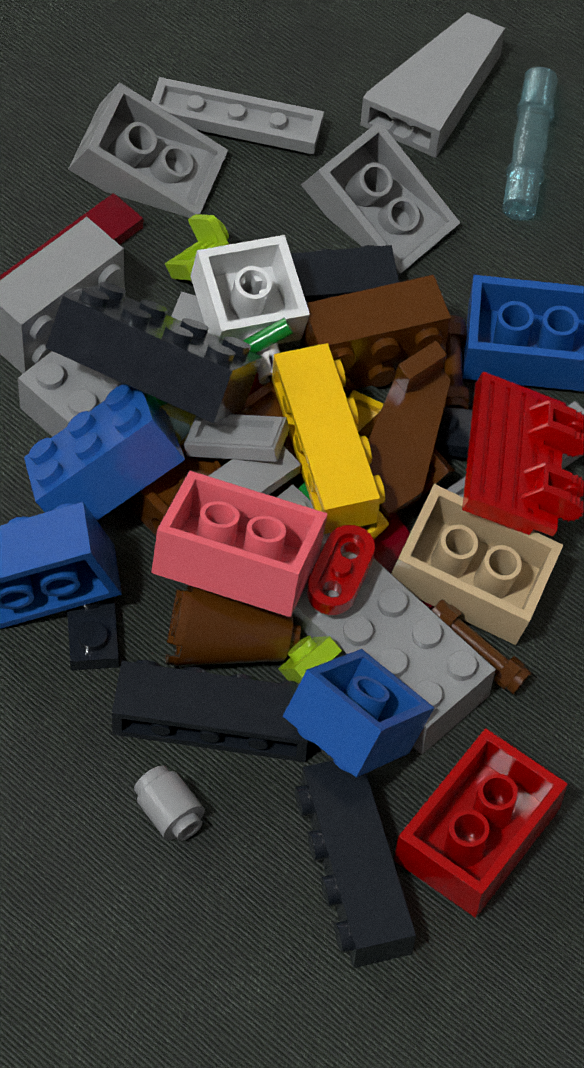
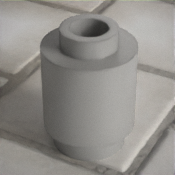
[134,765,205,841]

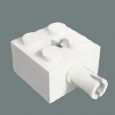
[190,235,310,385]

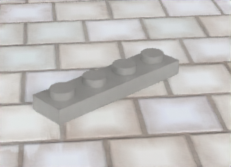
[151,77,324,154]

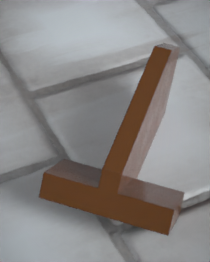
[368,341,451,518]

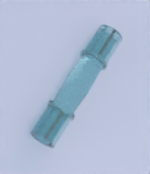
[502,67,558,221]

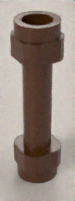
[444,315,469,410]
[431,599,532,694]

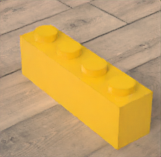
[272,343,385,534]

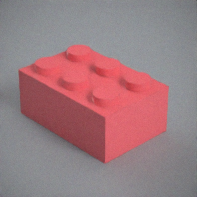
[151,471,328,617]

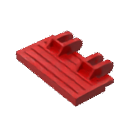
[462,371,584,536]

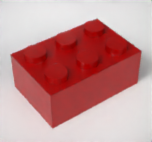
[394,728,568,918]

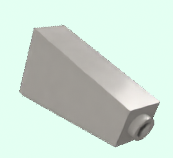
[360,12,505,158]

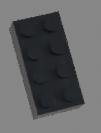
[45,282,262,423]

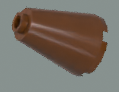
[165,585,301,666]

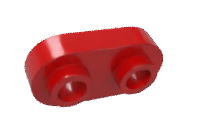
[307,525,375,615]

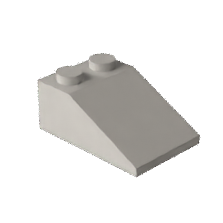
[68,82,228,218]
[301,121,461,275]

